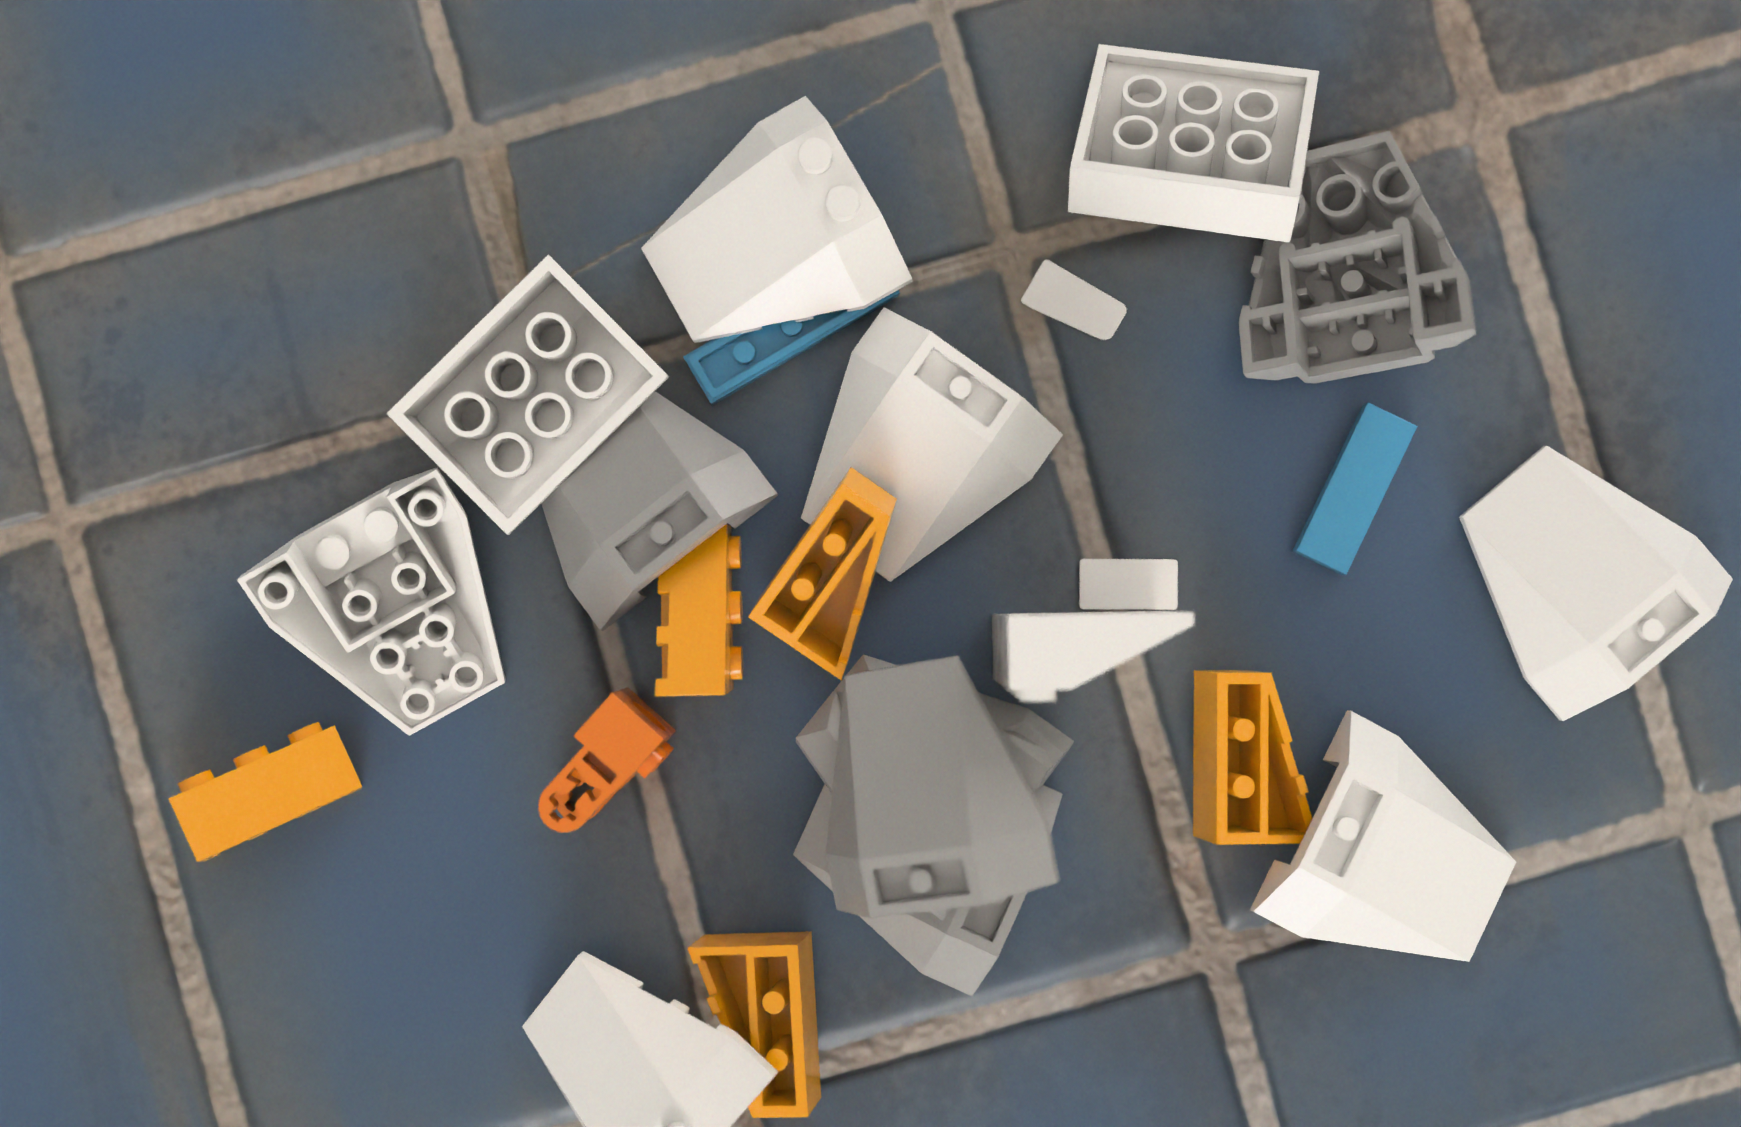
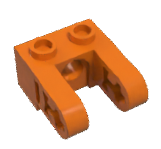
[538,687,676,833]

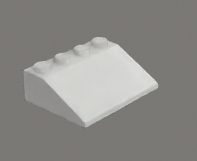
[1068,44,1319,243]
[387,255,669,535]
[992,611,1194,702]

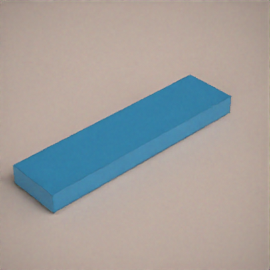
[683,290,900,406]

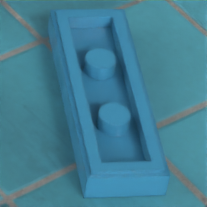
[1292,402,1418,575]

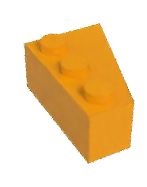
[748,467,897,680]
[655,524,743,696]
[1193,670,1313,845]
[169,722,362,862]
[687,931,821,1118]

